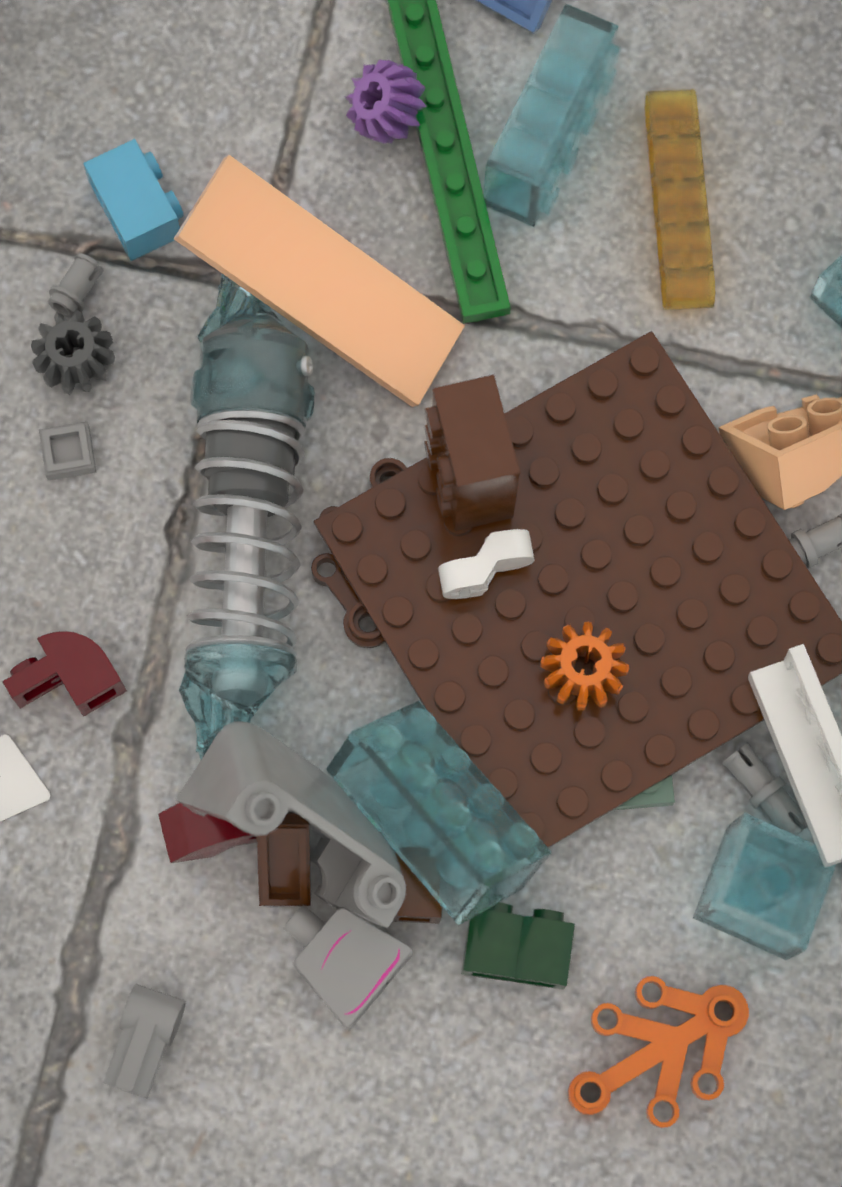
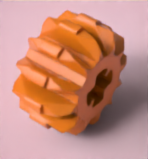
[540,621,629,710]

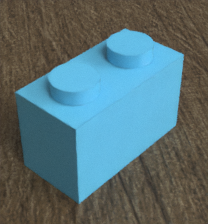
[83,139,184,261]

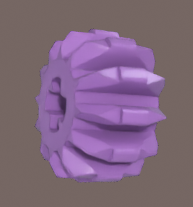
[345,59,427,144]

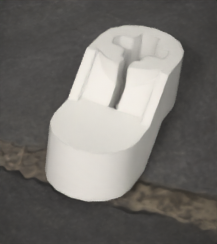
[438,529,535,599]

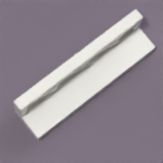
[748,644,842,868]

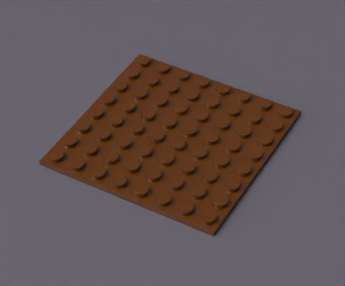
[313,331,842,865]

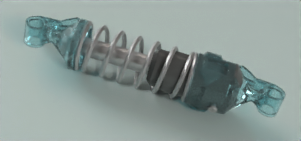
[179,274,315,760]

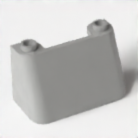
[176,721,406,928]

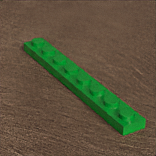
[386,0,511,324]

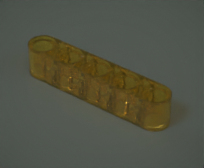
[645,89,715,310]

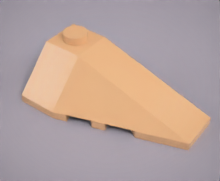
[718,394,842,510]

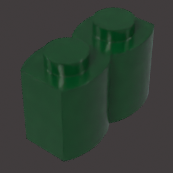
[461,901,575,989]

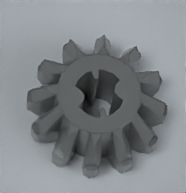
[31,309,115,395]

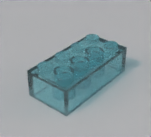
[484,4,622,227]
[326,701,552,926]

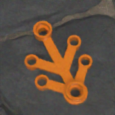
[567,976,749,1128]

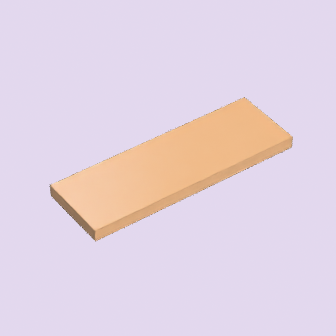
[174,155,465,407]

